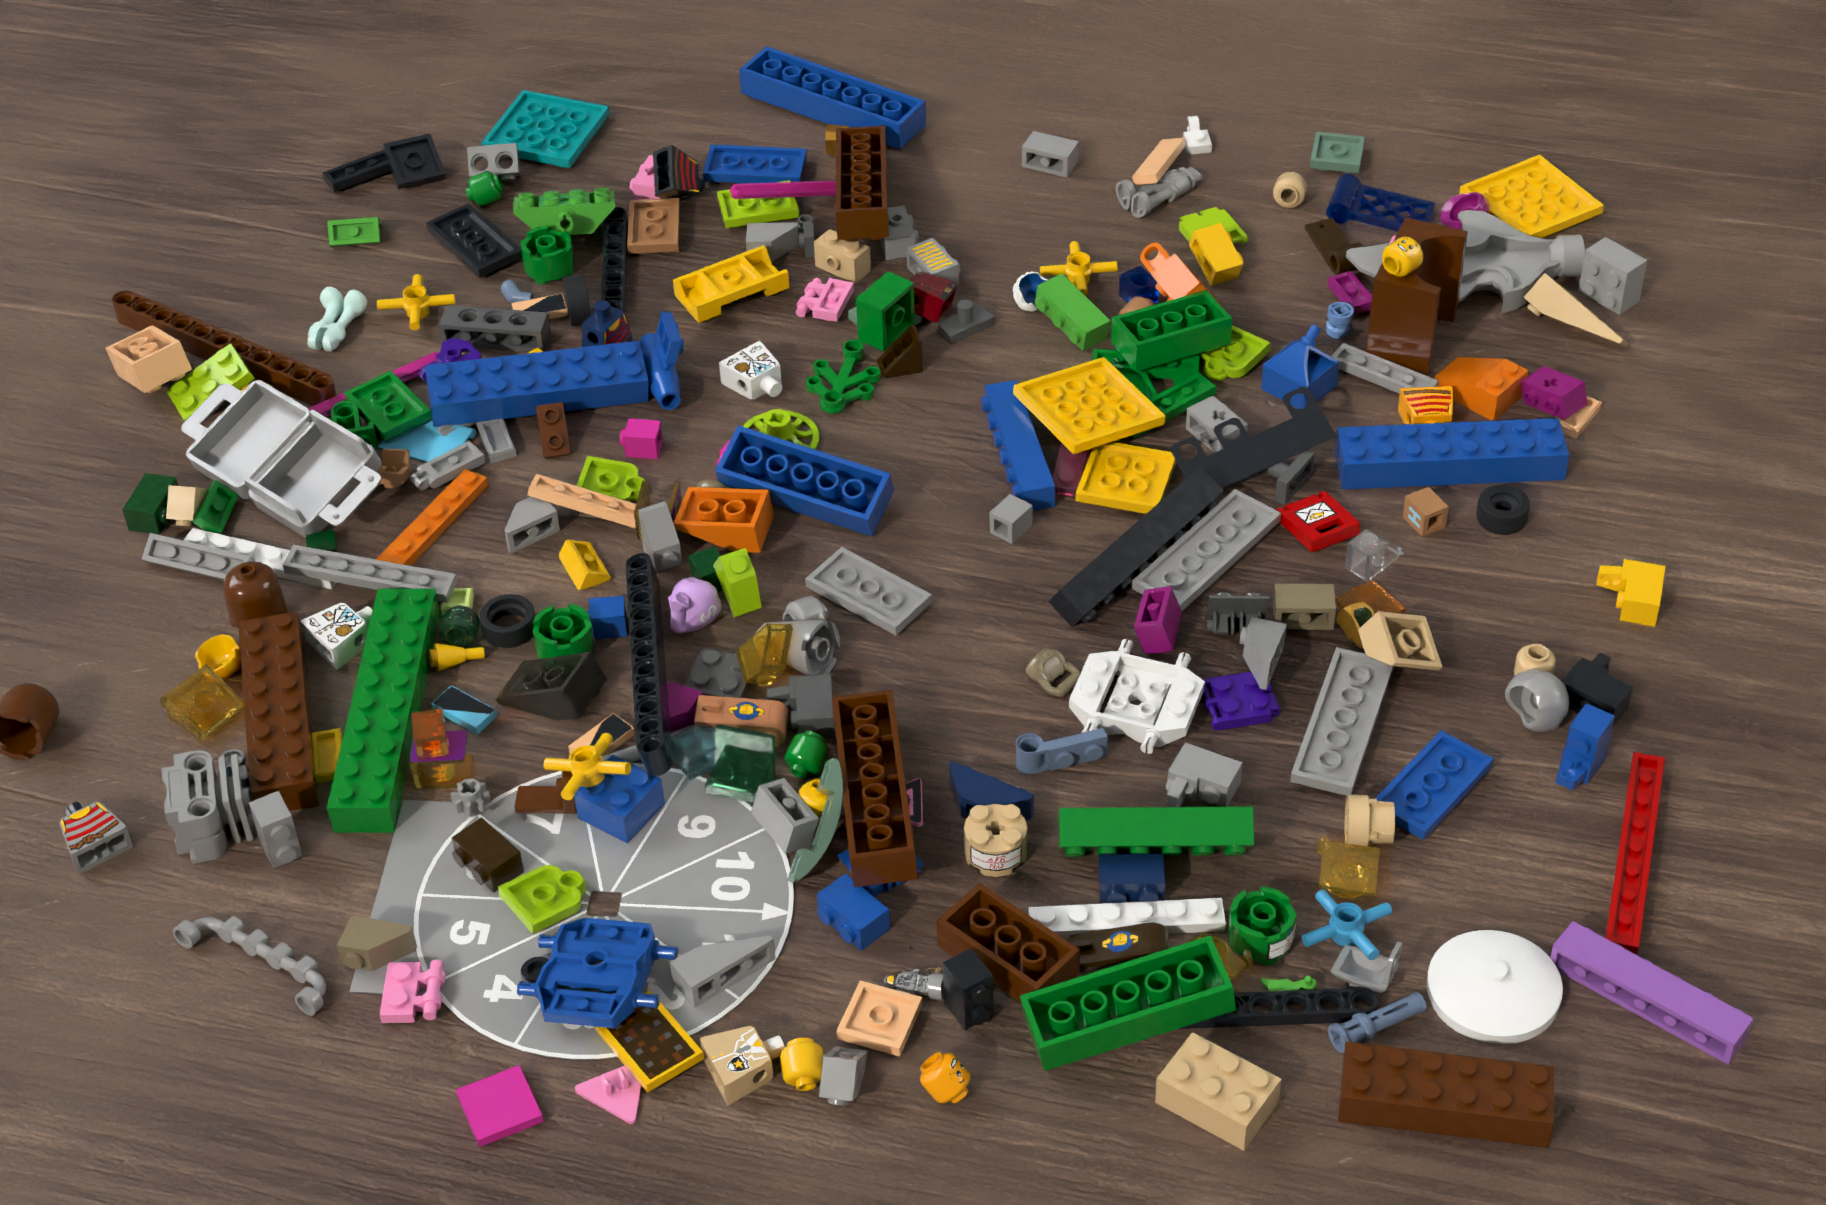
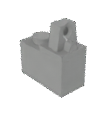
[1165,743,1243,807]

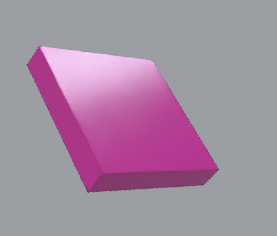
[455,1065,544,1147]

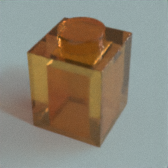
[411,708,449,760]

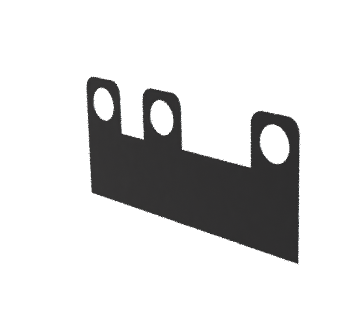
[1171,387,1337,488]

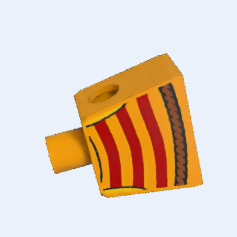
[1398,386,1453,424]

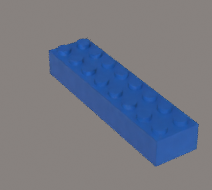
[739,46,926,149]
[425,341,648,427]
[1334,418,1569,489]

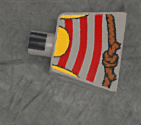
[59,802,133,875]

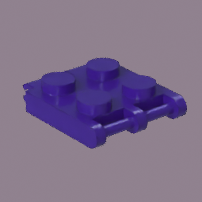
[1202,672,1280,731]

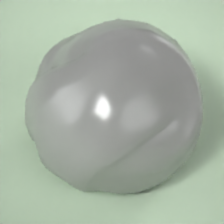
[1505,668,1569,732]

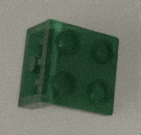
[705,724,776,803]

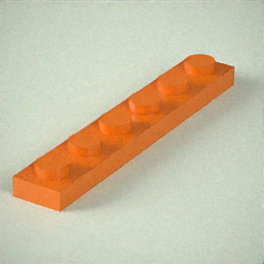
[375,469,489,566]

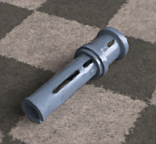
[1328,992,1426,1053]

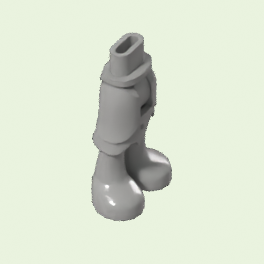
[1116,167,1202,218]

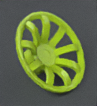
[742,409,819,450]

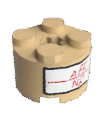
[964,804,1027,877]

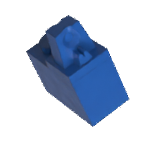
[1555,703,1615,790]

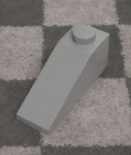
[1239,617,1287,690]
[670,935,776,1008]

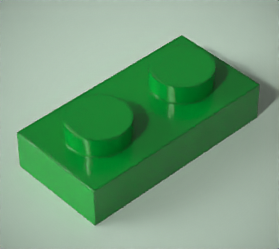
[193,480,239,534]

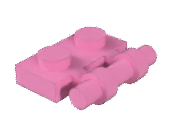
[796,278,854,322]
[379,960,445,1023]

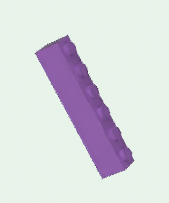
[1550,921,1754,1065]

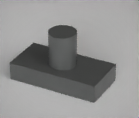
[936,299,994,344]
[1268,450,1315,505]

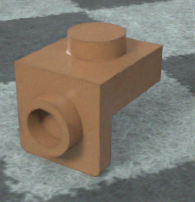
[377,449,411,488]

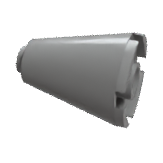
[756,619,840,675]

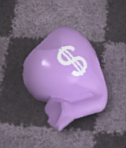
[668,577,722,634]

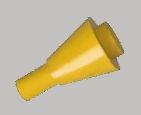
[428,643,485,672]

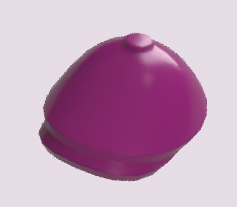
[1441,192,1490,229]

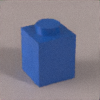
[586,596,627,639]

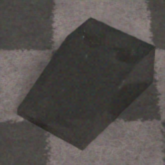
[495,652,607,721]

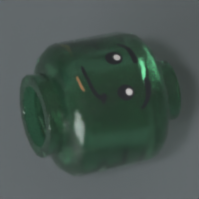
[439,605,480,648]

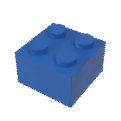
[574,754,665,843]

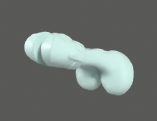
[307,287,367,352]

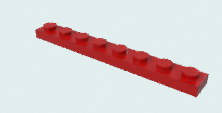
[1605,752,1665,955]

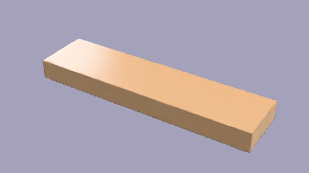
[1132,137,1186,185]
[527,474,636,528]

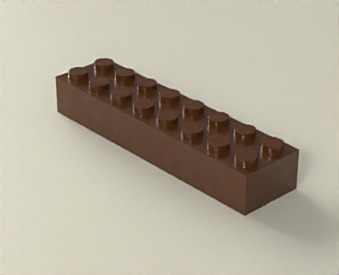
[835,125,889,242]
[238,611,319,811]
[832,690,918,887]

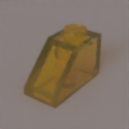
[736,623,793,686]

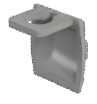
[1331,941,1403,993]

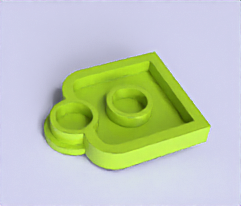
[1201,325,1271,381]
[576,456,649,502]
[498,865,586,934]

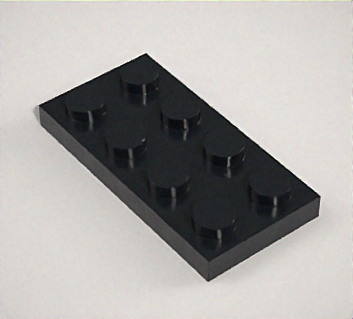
[426,203,523,278]

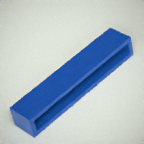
[981,380,1055,511]

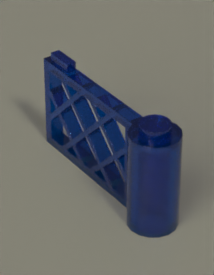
[1326,174,1435,232]

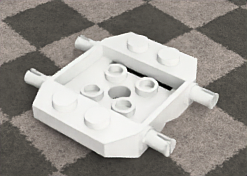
[1069,639,1205,754]

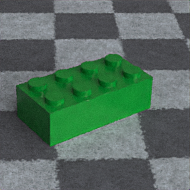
[1111,290,1232,372]

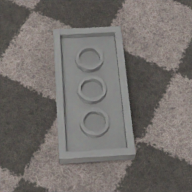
[805,547,932,636]

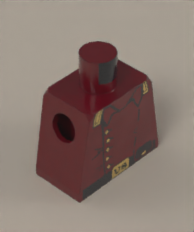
[909,272,958,323]

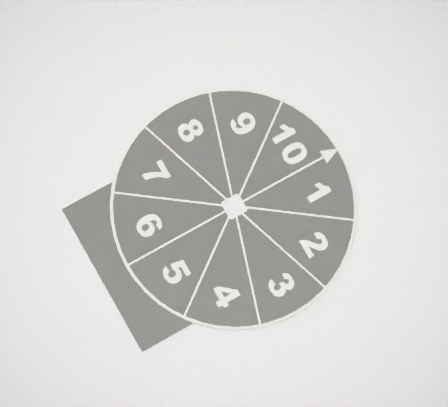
[349,763,794,1060]

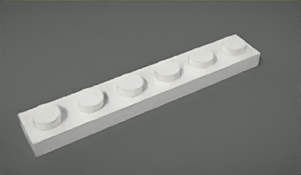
[183,528,337,589]
[1028,898,1226,939]

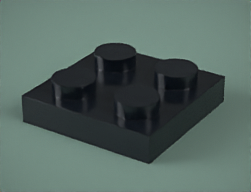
[383,133,446,190]

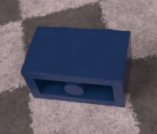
[1098,854,1165,904]

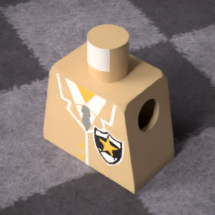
[700,1026,785,1106]

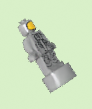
[883,969,944,1001]

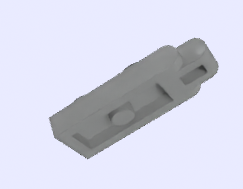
[410,441,485,490]

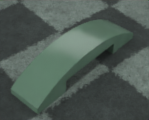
[787,758,843,882]

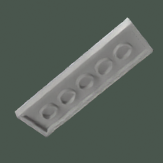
[1132,489,1281,611]
[1290,647,1394,796]

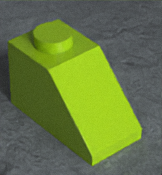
[713,548,762,618]

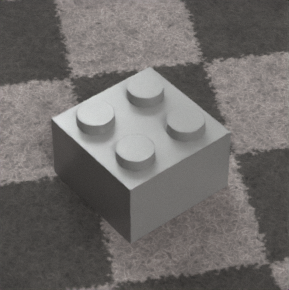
[1578,237,1647,315]

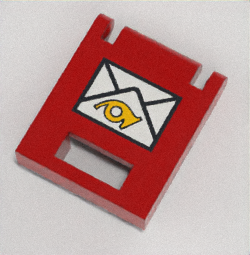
[1275,491,1360,553]

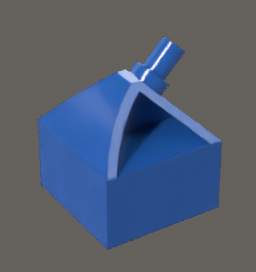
[1261,324,1339,409]

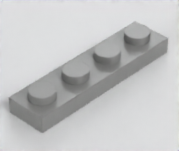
[1331,343,1439,394]
[141,533,255,581]

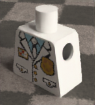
[719,341,782,399]
[300,603,373,670]

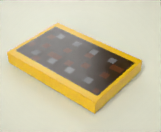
[595,990,704,1093]

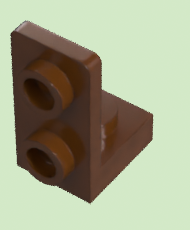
[536,402,571,459]
[514,771,577,814]

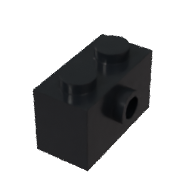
[943,948,995,1030]

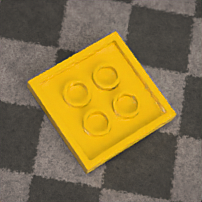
[1076,442,1176,514]

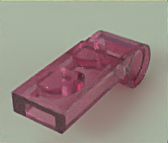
[1053,443,1092,497]

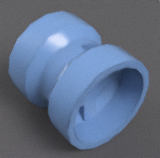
[1326,302,1354,339]

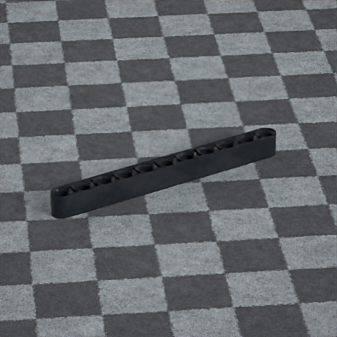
[625,553,673,776]

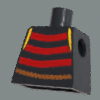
[653,145,705,201]

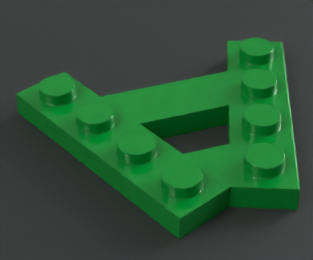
[1092,349,1216,439]

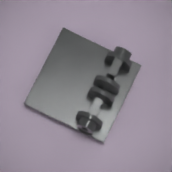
[1206,592,1269,635]

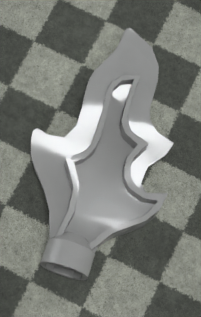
[1346,210,1585,314]

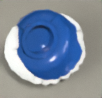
[1013,271,1048,312]

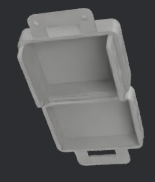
[181,380,382,538]

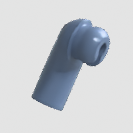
[501,280,534,303]

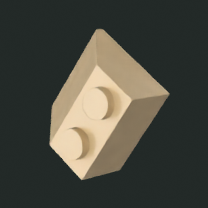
[1358,611,1442,670]

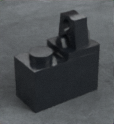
[1562,653,1633,726]

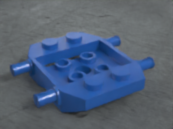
[517,918,679,1029]

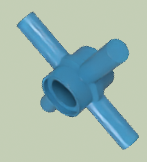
[1301,889,1392,960]

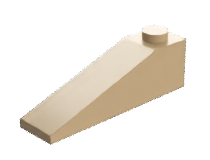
[1524,273,1629,348]

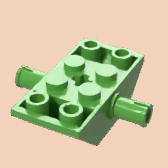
[513,188,615,235]

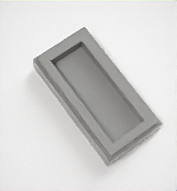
[477,418,517,464]

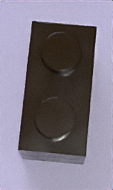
[451,817,524,892]

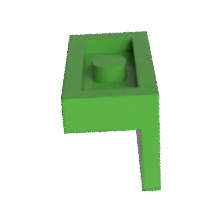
[327,217,382,247]

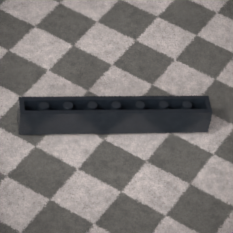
[1049,466,1224,627]

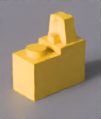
[1596,559,1666,627]

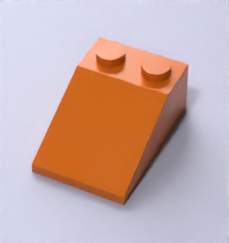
[1433,357,1529,421]
[673,487,774,553]

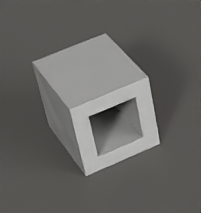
[989,494,1033,544]

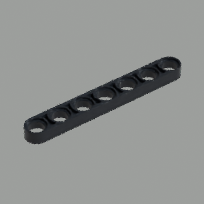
[601,207,628,312]
[1179,988,1378,1029]

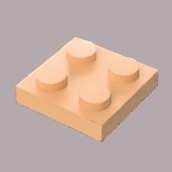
[836,980,923,1057]

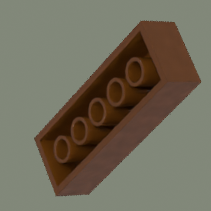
[1338,1041,1554,1148]

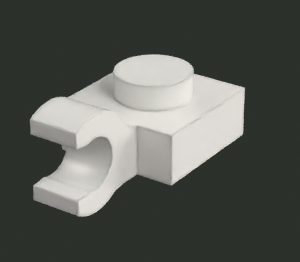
[1183,116,1212,155]

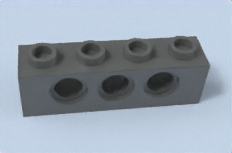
[439,305,551,352]

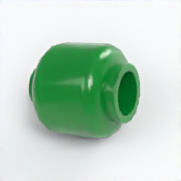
[465,171,504,207]
[784,731,829,779]

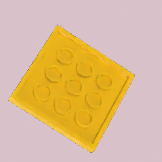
[1459,155,1604,238]
[1013,357,1166,454]

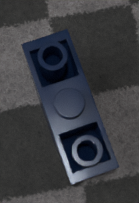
[949,761,1034,820]

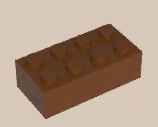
[936,883,1080,1003]

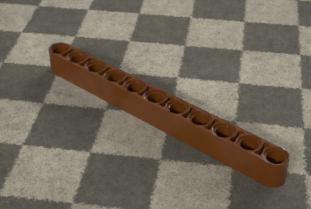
[111,290,337,406]

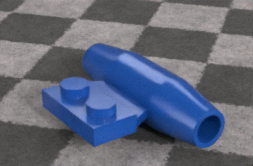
[640,311,684,410]

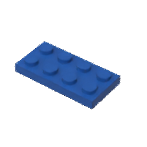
[703,144,807,184]
[1375,730,1494,840]

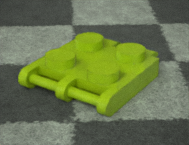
[1179,207,1248,245]

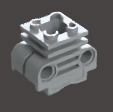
[161,750,255,864]

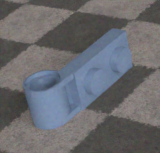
[1016,728,1108,774]

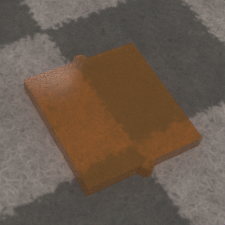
[1335,580,1405,614]

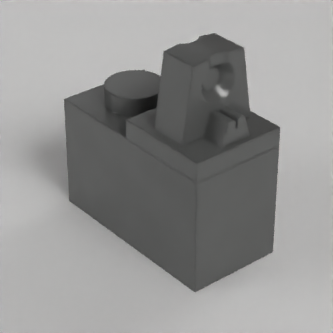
[767,674,835,739]

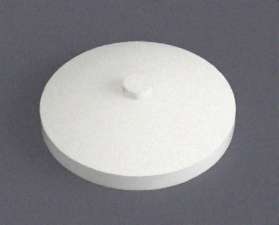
[1427,930,1563,1044]

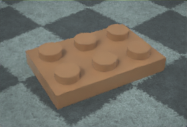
[627,198,680,254]

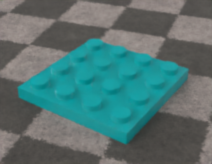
[481,90,610,168]

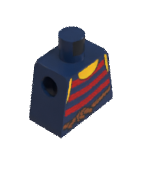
[582,300,633,347]

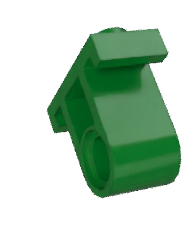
[331,401,378,449]

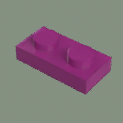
[1327,271,1372,315]

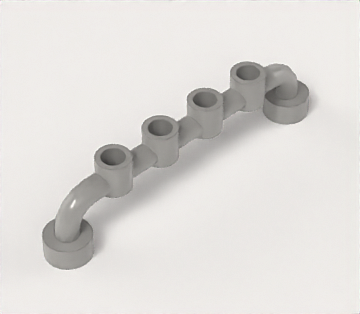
[173,916,327,1016]

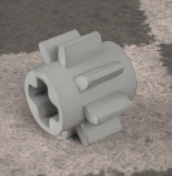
[451,778,491,817]

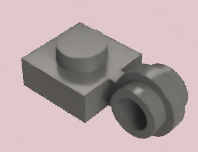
[796,214,816,258]

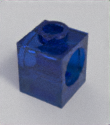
[1119,266,1159,304]

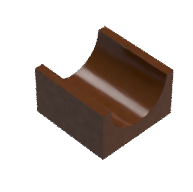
[1366,217,1468,376]

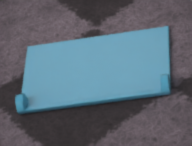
[378,419,476,462]

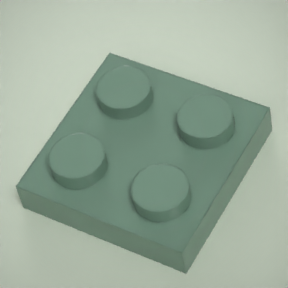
[1310,132,1365,173]

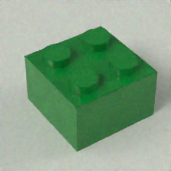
[856,271,915,352]

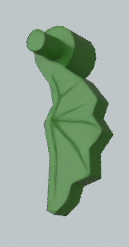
[1261,976,1317,991]

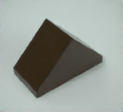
[877,325,923,379]

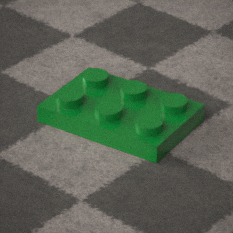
[344,371,432,441]

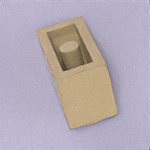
[166,485,208,527]

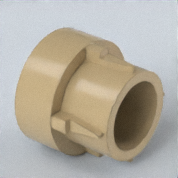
[1344,795,1395,849]

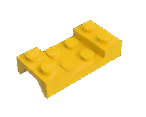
[673,245,790,323]

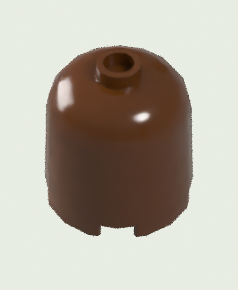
[223,561,287,628]
[0,683,60,760]

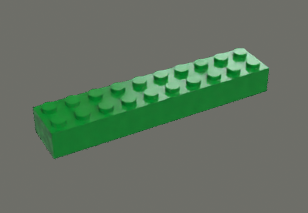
[327,589,440,833]

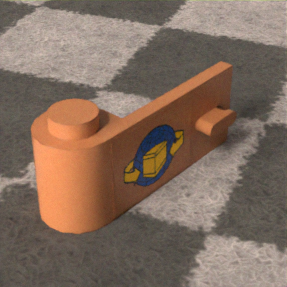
[694,695,789,748]

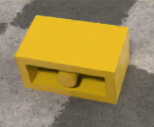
[1189,223,1243,286]

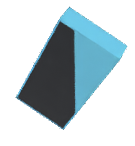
[431,685,497,735]

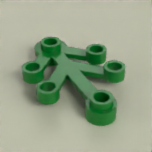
[806,339,881,414]

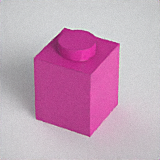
[620,419,663,459]

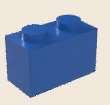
[817,873,890,951]

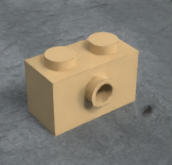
[814,229,871,284]

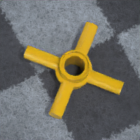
[1040,241,1118,296]
[377,274,456,330]
[544,733,631,800]

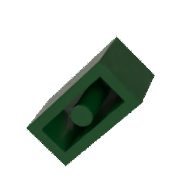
[122,473,178,535]

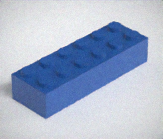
[715,425,894,536]

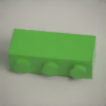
[1035,273,1111,351]

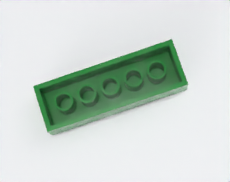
[1058,806,1254,857]
[1020,935,1236,1071]

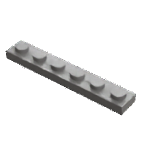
[283,545,457,603]

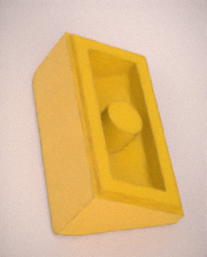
[559,540,611,590]

